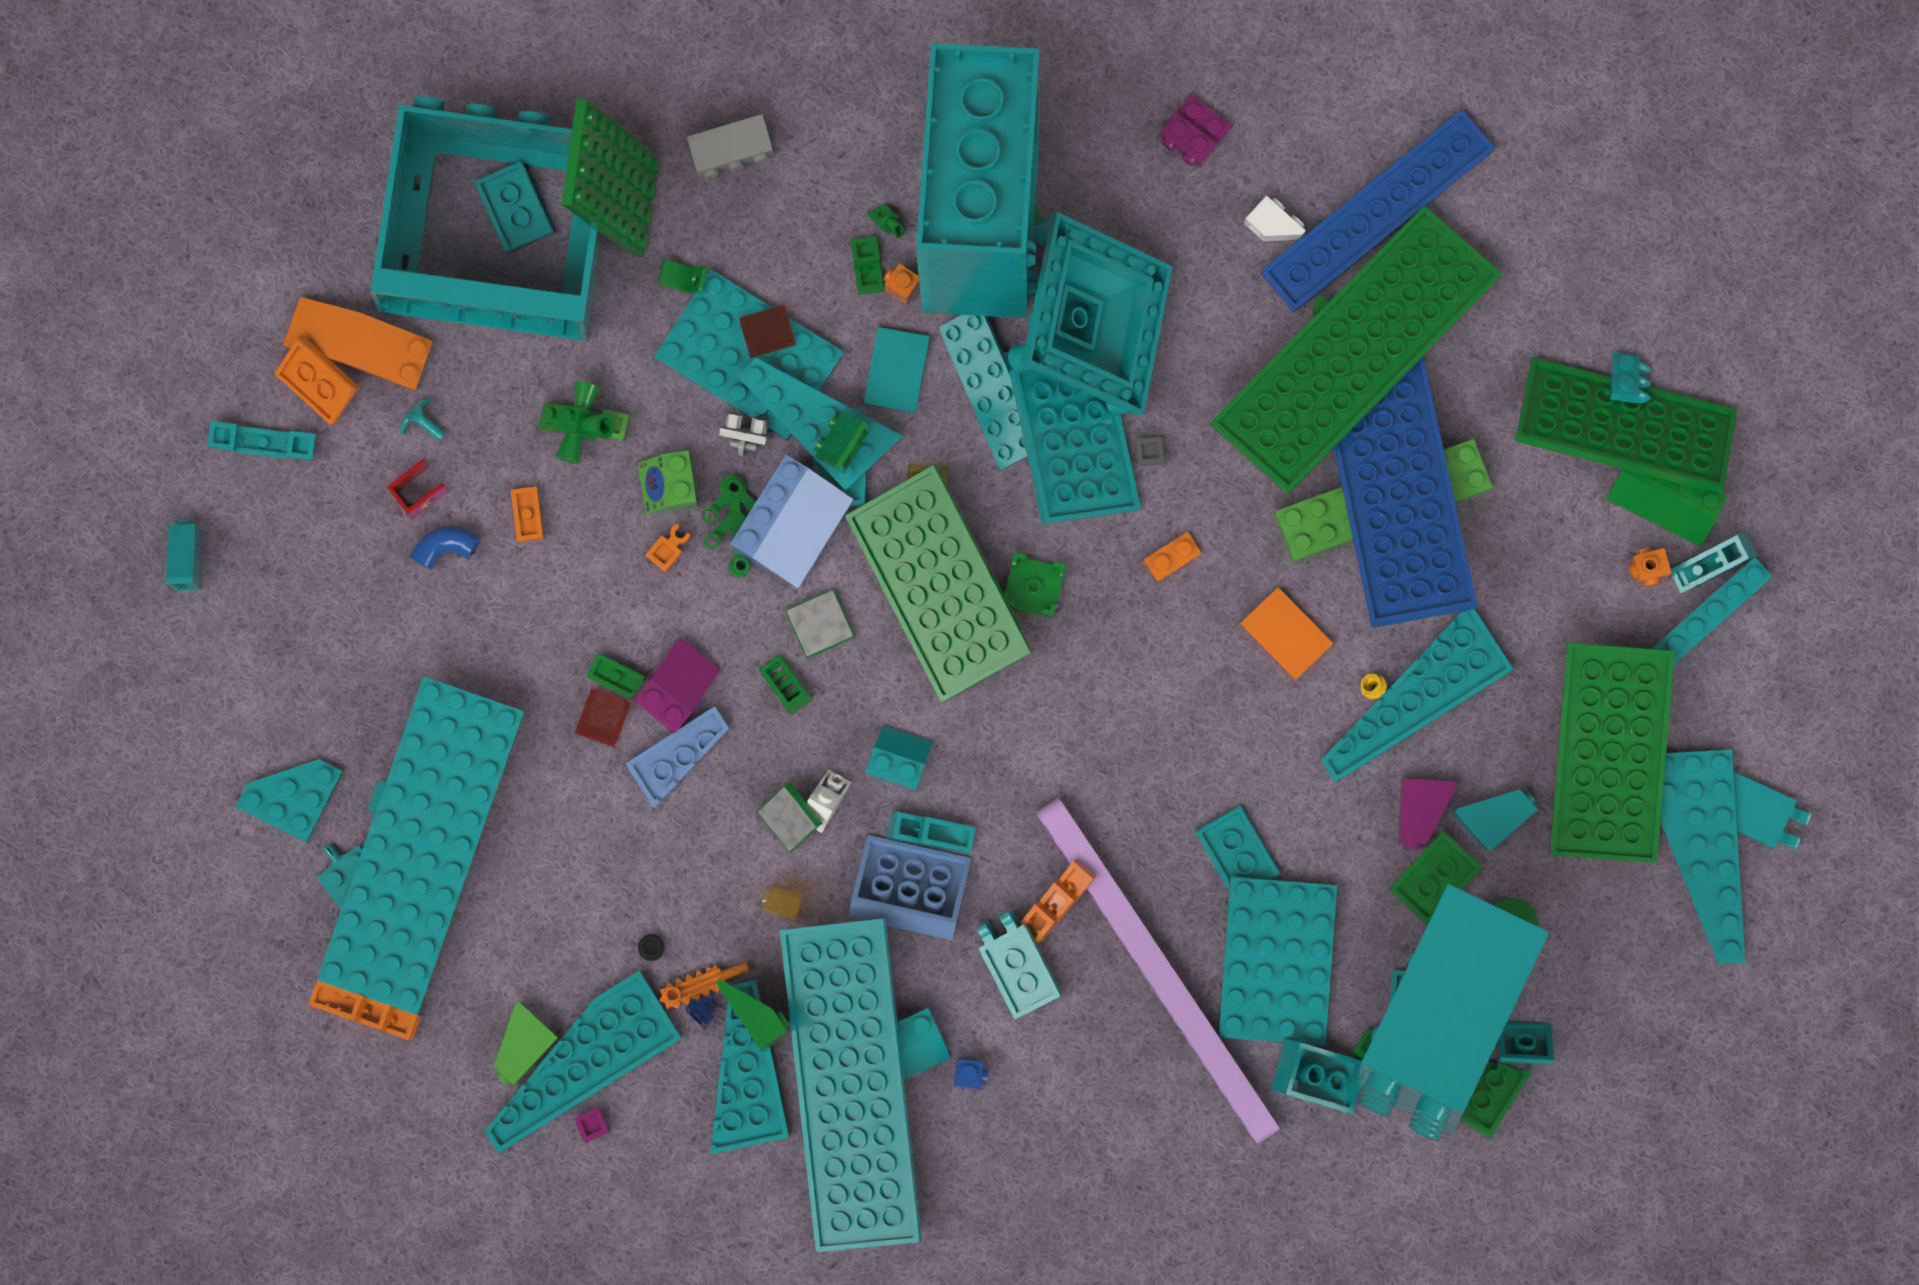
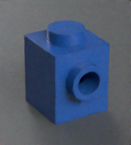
[954,1059,988,1090]

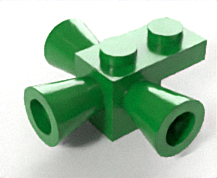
[538,381,615,464]

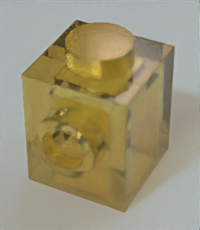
[761,886,803,922]

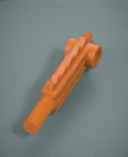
[659,961,749,1009]

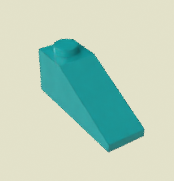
[1671,533,1758,594]

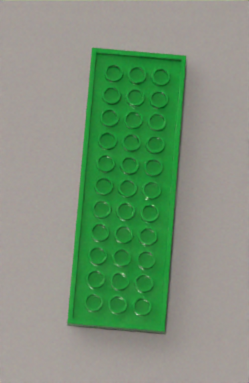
[1210,206,1502,495]

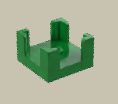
[1004,552,1066,620]

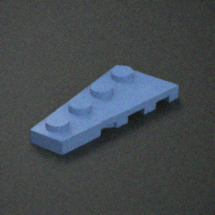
[625,706,729,808]

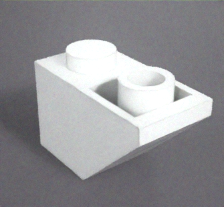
[1244,196,1306,241]
[807,769,852,833]

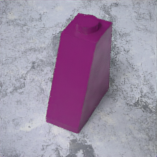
[1398,778,1457,850]

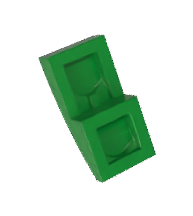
[851,236,884,295]

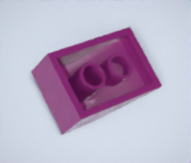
[629,637,720,733]

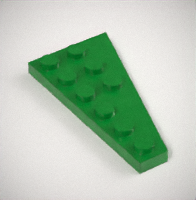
[1352,1029,1532,1139]

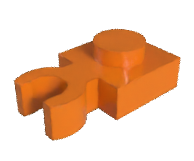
[645,524,691,573]

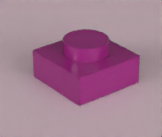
[574,1107,609,1143]

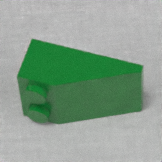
[814,411,871,474]
[715,979,790,1052]

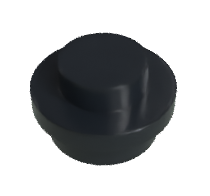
[638,934,665,961]

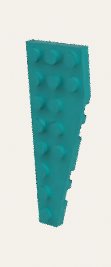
[484,971,682,1154]

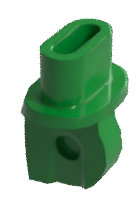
[867,205,904,238]

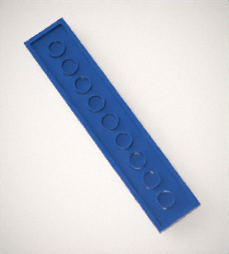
[1260,109,1496,313]

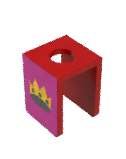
[387,459,448,519]

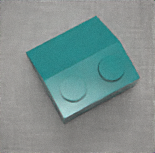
[865,725,933,792]
[898,1008,951,1080]

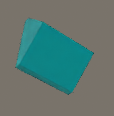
[1496,1022,1554,1065]

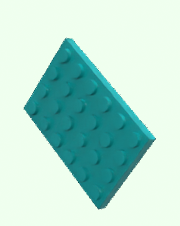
[654,269,844,441]
[1009,369,1141,525]
[1218,877,1337,1046]

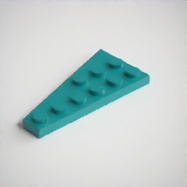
[737,358,903,491]
[710,980,789,1155]

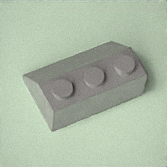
[687,114,773,179]

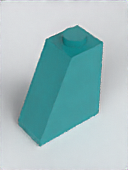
[166,520,201,591]
[1452,790,1538,854]

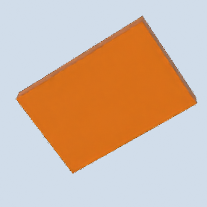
[274,335,360,426]
[1240,587,1333,681]

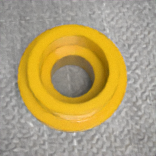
[1361,673,1387,700]

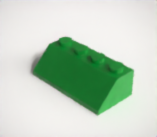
[1606,469,1728,547]

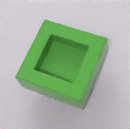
[603,409,630,442]

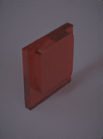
[739,305,796,359]
[575,689,631,748]

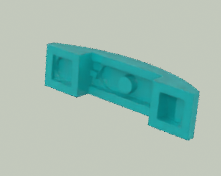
[207,421,316,461]

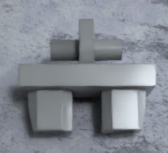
[719,411,771,457]

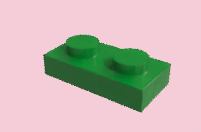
[586,653,646,699]

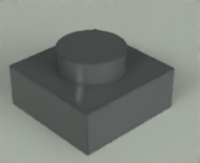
[1135,437,1164,466]

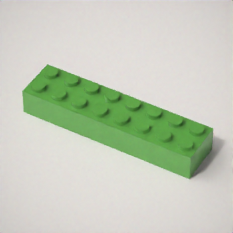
[1274,439,1493,565]

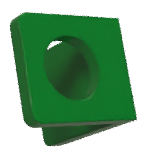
[658,259,707,294]

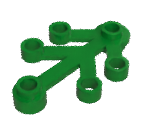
[701,475,756,578]

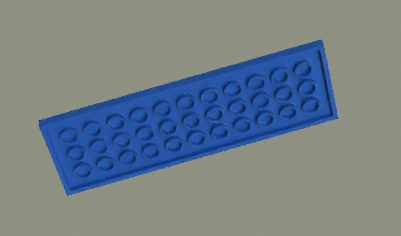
[1334,358,1477,628]

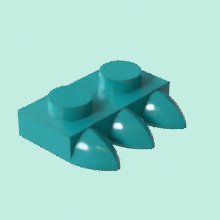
[1610,352,1651,403]

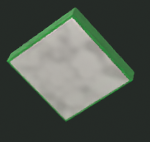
[785,589,855,659]
[757,782,823,853]

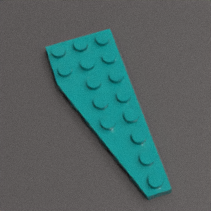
[1660,750,1745,964]

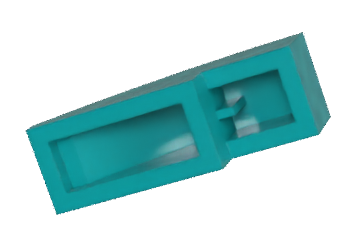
[887,812,976,854]

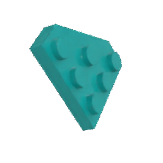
[235,759,343,843]

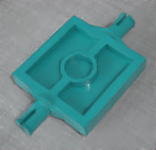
[317,843,363,909]

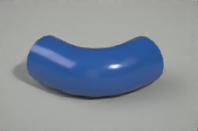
[409,526,481,570]

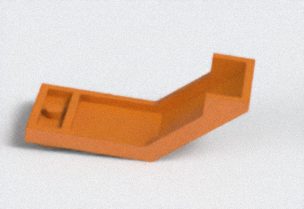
[282,297,433,391]

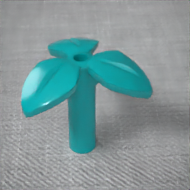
[400,398,445,441]

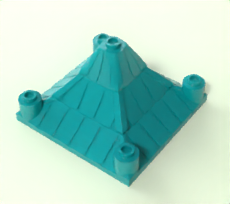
[1008,212,1173,416]

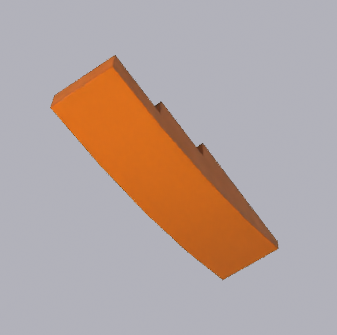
[1019,859,1097,946]
[308,980,422,1042]

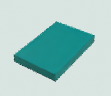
[473,160,554,254]
[864,327,930,414]
[1194,805,1281,891]

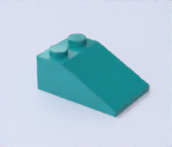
[1270,1038,1362,1114]

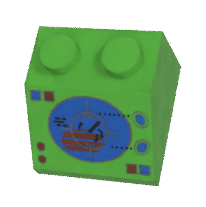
[638,450,698,515]

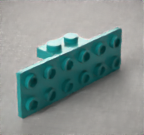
[939,315,1027,469]

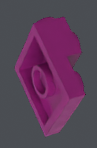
[1159,95,1232,168]

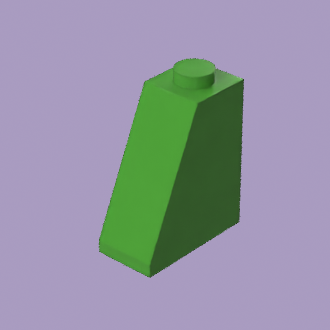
[494,1001,559,1086]

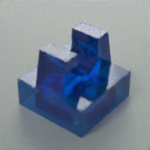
[685,995,717,1029]

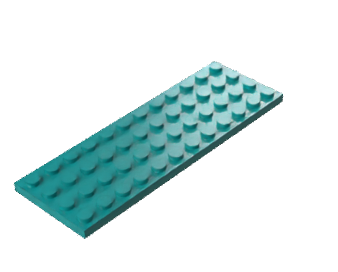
[317,676,525,1015]
[780,918,922,1252]

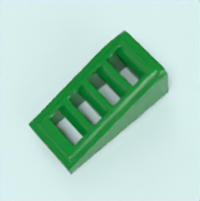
[759,654,812,715]

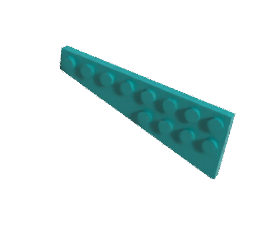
[1320,609,1514,783]

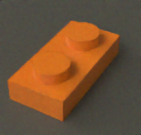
[511,486,544,543]
[1143,532,1202,583]

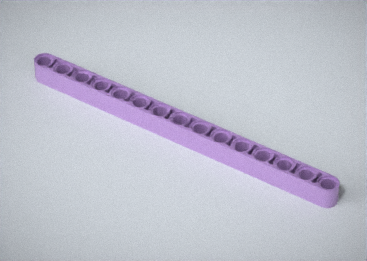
[1036,798,1280,1145]

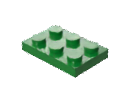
[1388,831,1482,926]

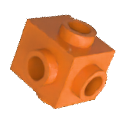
[1628,547,1672,587]

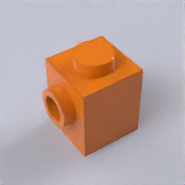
[883,263,920,305]

